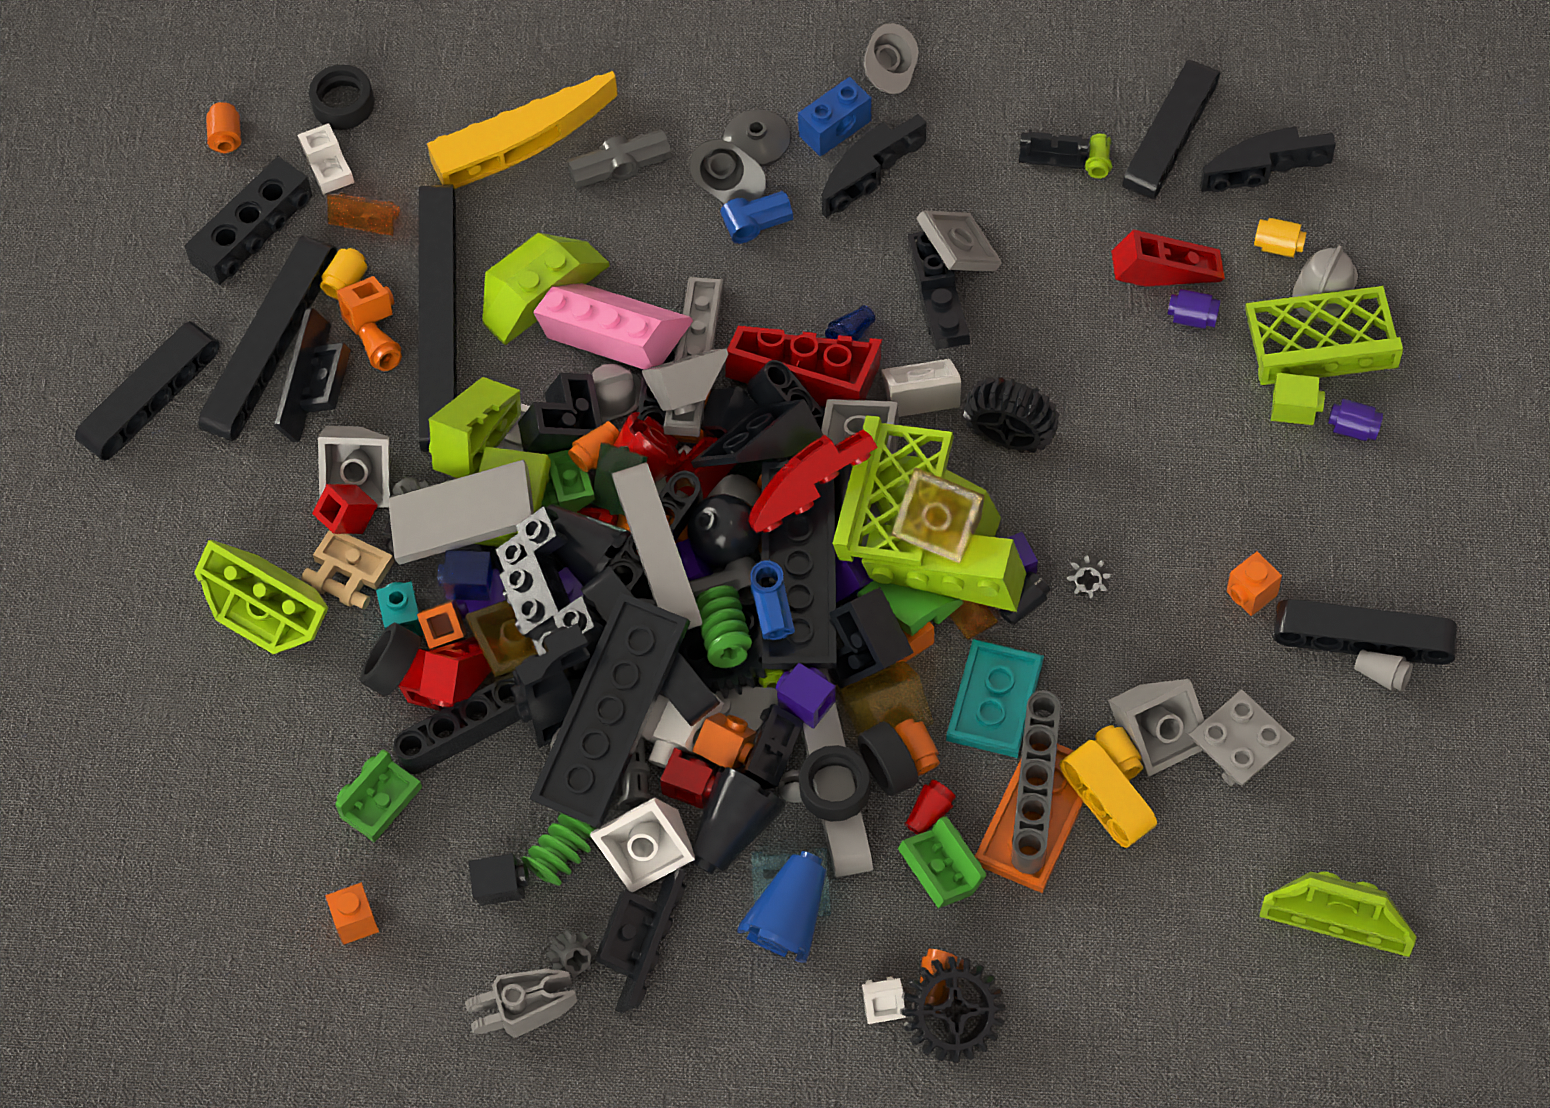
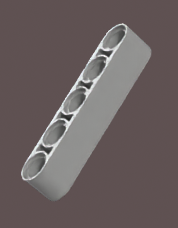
[612,462,702,630]

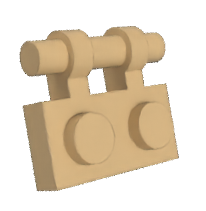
[301,530,394,610]

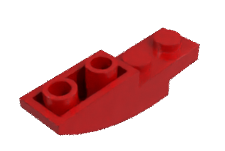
[748,429,878,533]

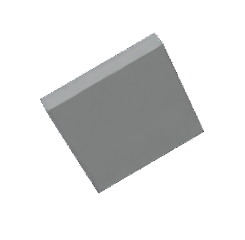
[916,210,1002,271]

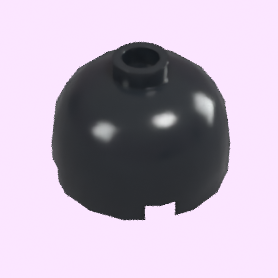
[687,493,761,569]

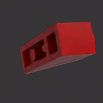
[1111,229,1225,287]
[419,636,509,707]

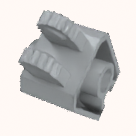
[465,969,577,1038]

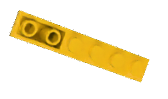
[427,71,618,189]

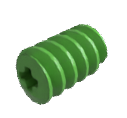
[695,585,752,668]
[521,813,596,886]

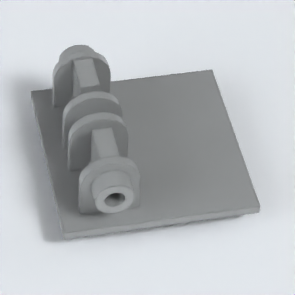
[1188,689,1295,786]

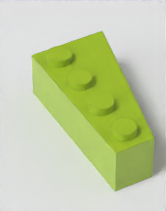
[862,524,1026,612]

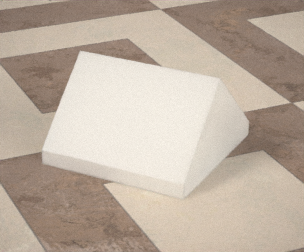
[881,359,961,417]
[590,798,695,892]

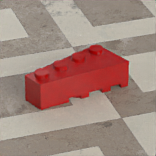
[726,325,882,407]

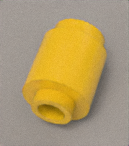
[1254,217,1307,258]
[320,248,368,300]
[1095,725,1143,780]

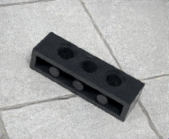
[184,156,313,285]

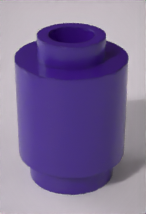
[1168,289,1221,329]
[1328,398,1383,442]

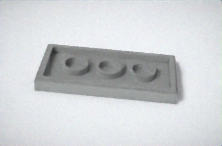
[388,460,534,565]

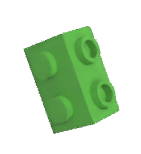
[335,749,422,842]
[897,816,986,909]

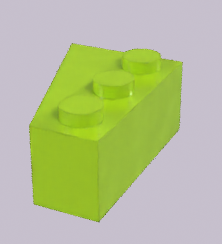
[429,377,521,478]

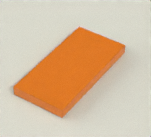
[975,743,1084,893]

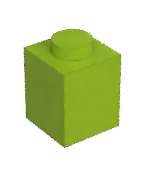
[1271,373,1325,425]

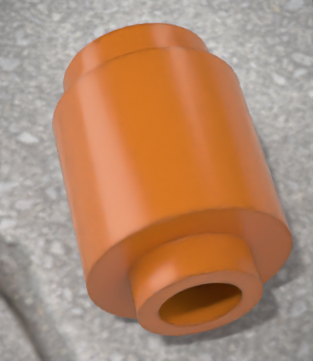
[206,102,241,153]
[894,719,940,776]

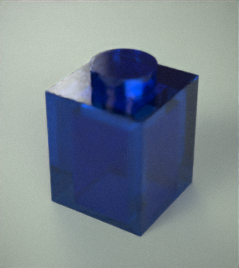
[437,550,494,601]

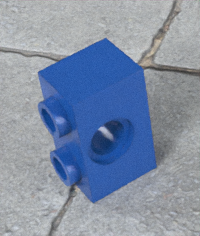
[798,76,871,157]

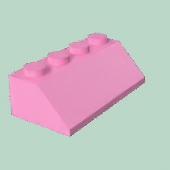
[533,283,693,370]

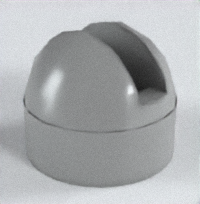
[779,770,802,803]

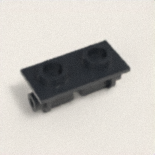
[1018,129,1089,169]

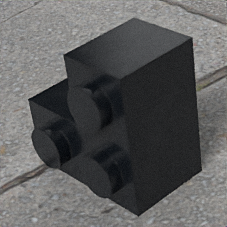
[518,372,602,455]
[829,587,914,689]

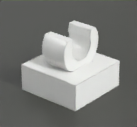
[862,976,906,1024]

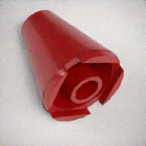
[592,412,687,511]

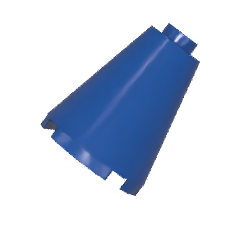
[737,851,827,963]

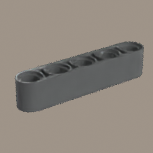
[1011,691,1061,874]

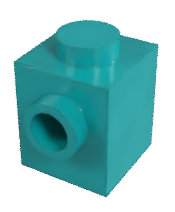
[376,581,424,636]

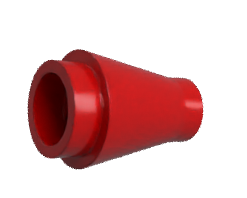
[904,779,956,835]

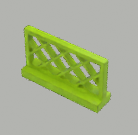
[1245,286,1403,385]
[833,415,954,566]

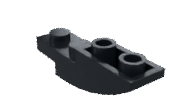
[821,113,927,218]
[1200,126,1336,192]
[908,232,970,350]

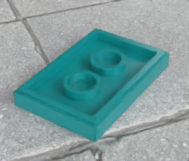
[946,639,1044,758]

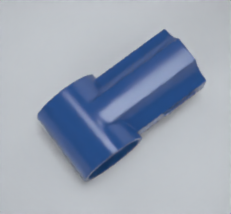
[720,191,793,244]
[750,561,795,640]

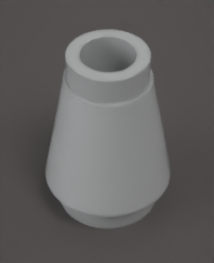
[1354,650,1413,692]

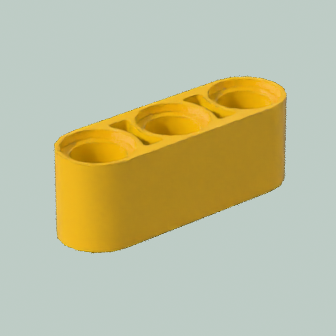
[1059,740,1157,848]

